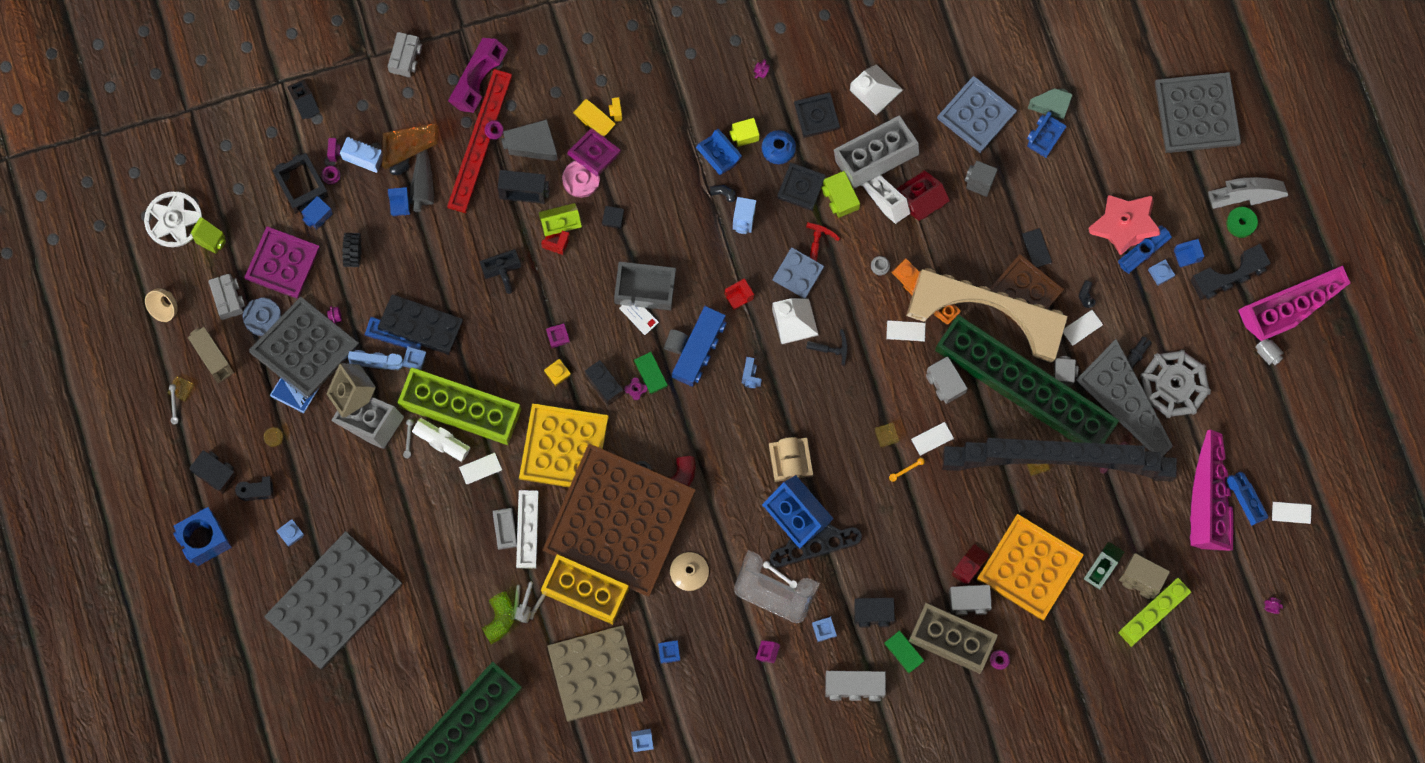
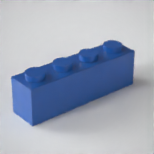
[672,306,727,387]

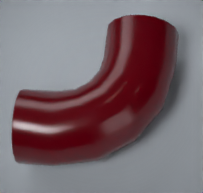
[671,456,696,487]

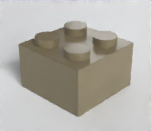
[1119,553,1170,599]

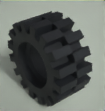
[342,233,362,267]

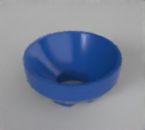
[762,130,796,164]

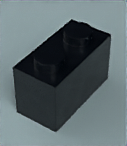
[585,360,623,406]
[189,450,237,494]
[854,598,895,628]

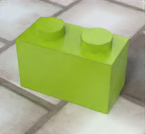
[821,171,860,218]

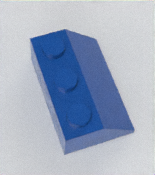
[762,475,833,549]

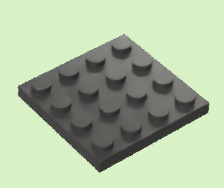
[1155,72,1241,153]
[249,297,359,399]

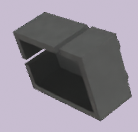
[614,262,676,311]

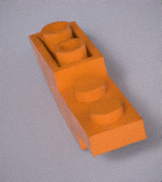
[891,258,961,325]

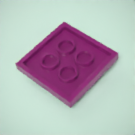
[244,226,320,299]

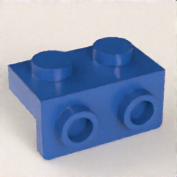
[1027,111,1066,158]
[696,129,742,175]

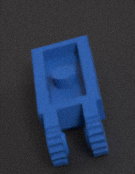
[1227,472,1268,526]

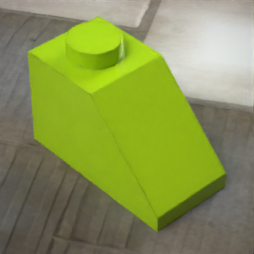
[191,217,226,254]

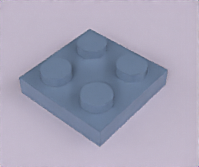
[772,247,824,299]

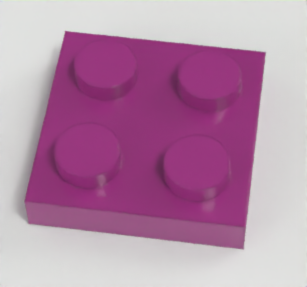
[568,128,621,177]

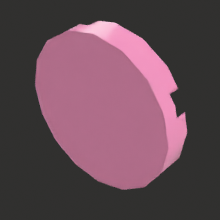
[562,161,600,198]

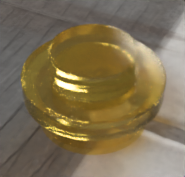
[264,427,283,447]

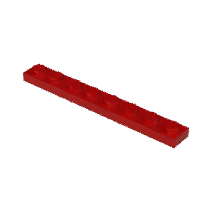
[447,69,512,213]

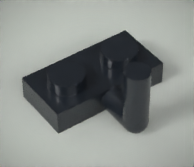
[479,249,521,294]

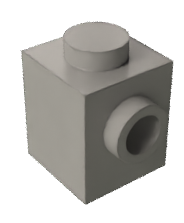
[1053,356,1078,387]

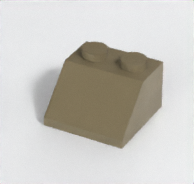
[326,363,376,417]

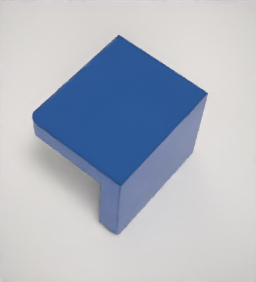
[388,187,410,216]
[1174,239,1204,267]

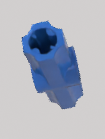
[1118,226,1172,274]

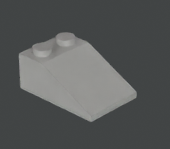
[332,397,404,449]

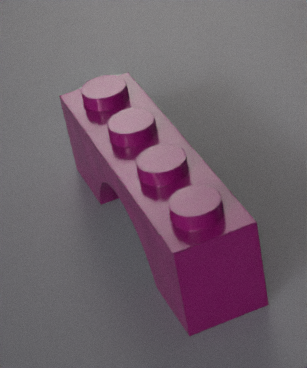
[448,38,508,113]

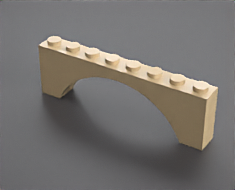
[906,268,1068,362]

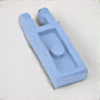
[348,350,403,370]

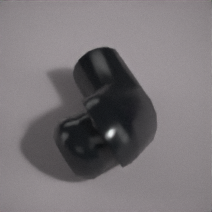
[389,151,410,176]
[710,185,736,202]
[1078,280,1096,308]

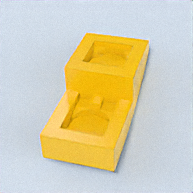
[573,99,615,137]

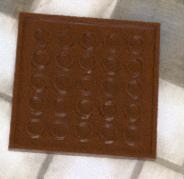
[542,443,696,597]

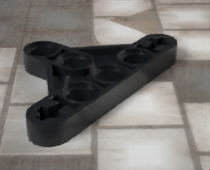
[770,524,862,568]

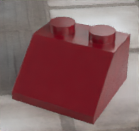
[896,170,950,221]

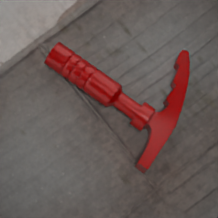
[806,222,840,262]

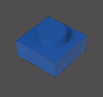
[658,641,680,664]

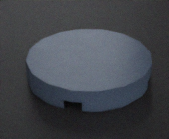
[243,298,281,336]

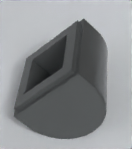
[664,330,688,355]

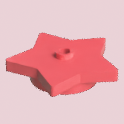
[1089,195,1160,255]

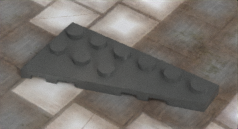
[1076,339,1173,457]

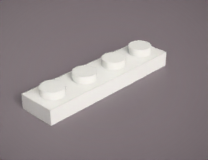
[516,490,539,569]

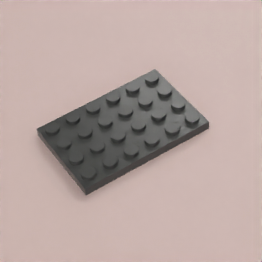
[264,531,402,670]

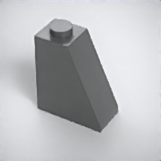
[501,120,558,161]

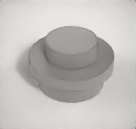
[871,256,890,275]

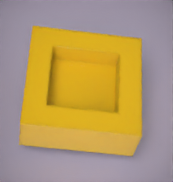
[609,97,622,122]
[544,359,571,386]

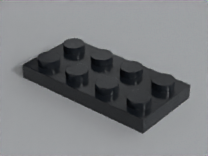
[378,294,463,355]

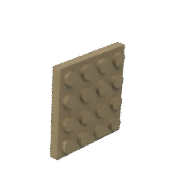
[547,625,643,722]

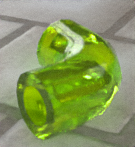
[482,592,514,644]

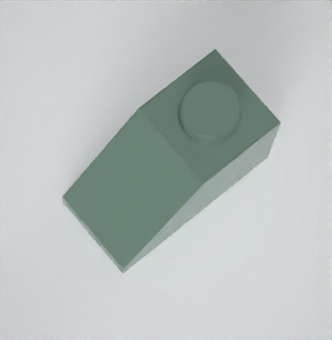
[1028,88,1072,120]

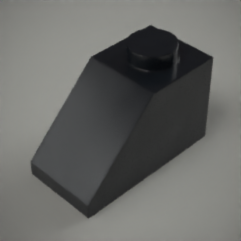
[287,80,320,120]

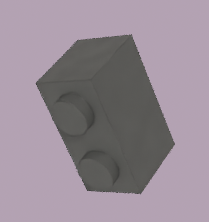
[965,160,997,197]

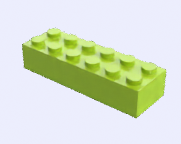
[398,367,521,445]

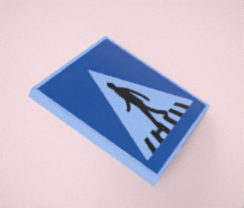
[270,378,320,413]

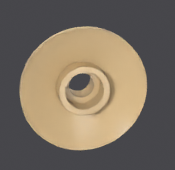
[670,552,709,591]

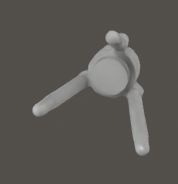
[512,581,546,623]

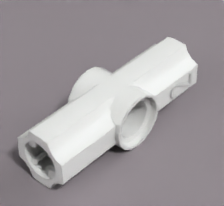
[412,418,470,462]

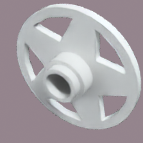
[144,192,202,247]

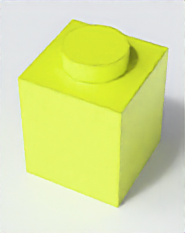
[730,118,759,147]

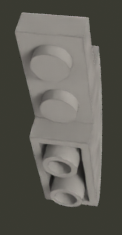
[1208,178,1288,209]

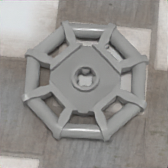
[1140,349,1211,419]

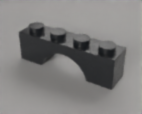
[1190,244,1271,300]

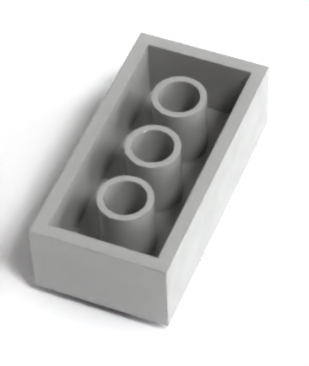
[834,115,919,188]

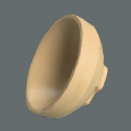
[145,288,177,322]

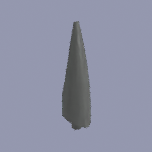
[409,131,434,212]

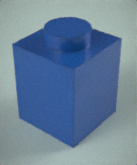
[301,196,333,229]

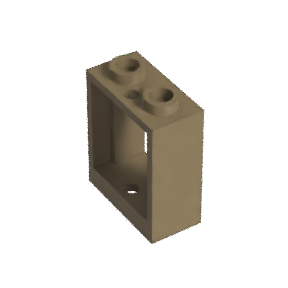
[188,327,234,383]

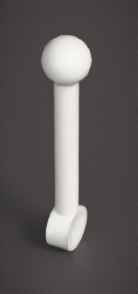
[763,561,797,589]

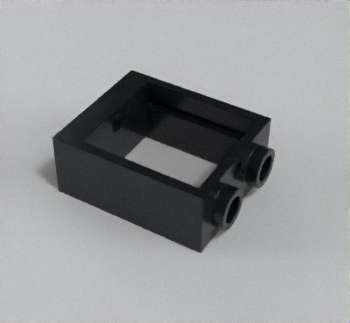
[272,153,329,214]
[498,170,550,204]

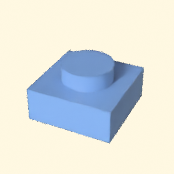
[1148,259,1175,286]
[402,347,427,370]
[277,519,304,547]
[812,617,837,642]
[631,729,653,752]

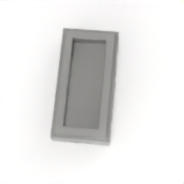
[493,508,517,550]

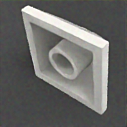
[850,65,903,116]
[772,298,819,344]

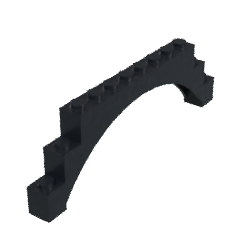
[942,438,1177,482]

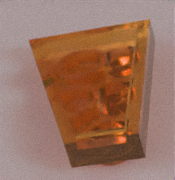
[382,124,438,169]

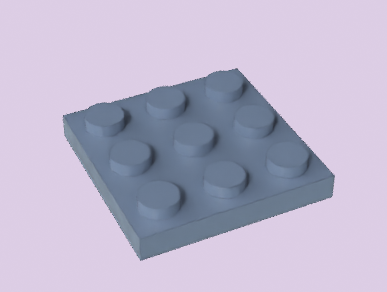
[937,76,1017,153]

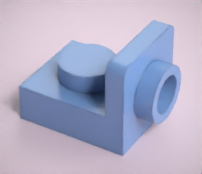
[742,357,762,388]

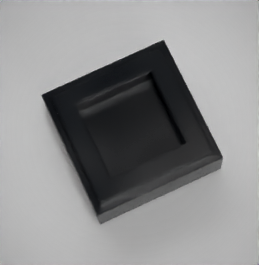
[602,206,624,229]

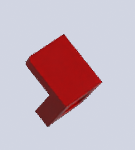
[541,230,570,255]
[724,278,754,310]

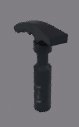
[806,329,847,366]

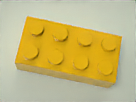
[541,554,629,625]

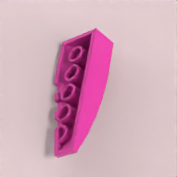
[1238,266,1350,341]
[1190,430,1233,551]

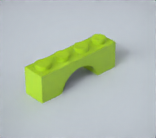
[1118,578,1191,647]

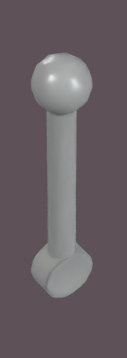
[169,384,179,424]
[403,419,414,459]

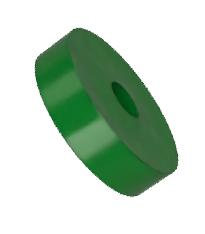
[1226,207,1258,238]

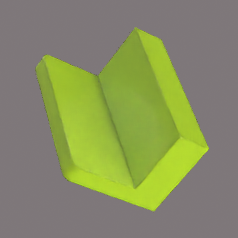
[539,203,582,236]

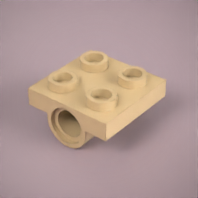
[769,437,813,482]

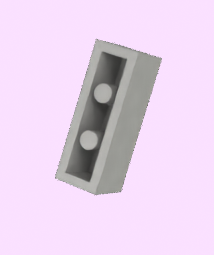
[825,671,885,701]

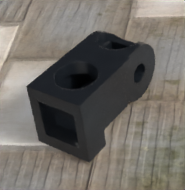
[235,476,274,501]

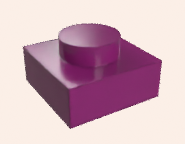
[327,138,341,162]
[546,324,570,348]
[756,640,780,663]

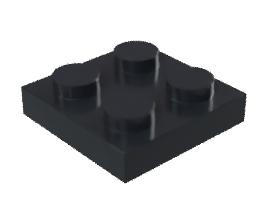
[794,93,840,138]
[777,162,826,211]

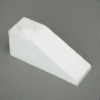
[862,175,910,224]

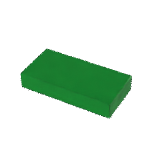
[634,352,668,395]
[884,631,924,674]

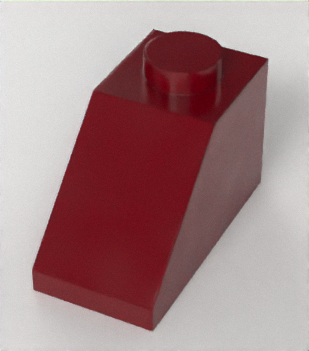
[951,544,990,586]

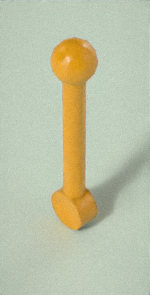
[889,458,925,482]

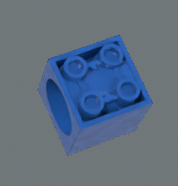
[173,507,232,566]

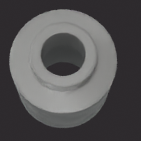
[1256,339,1284,365]

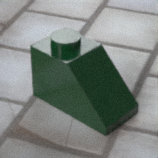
[1084,541,1125,590]

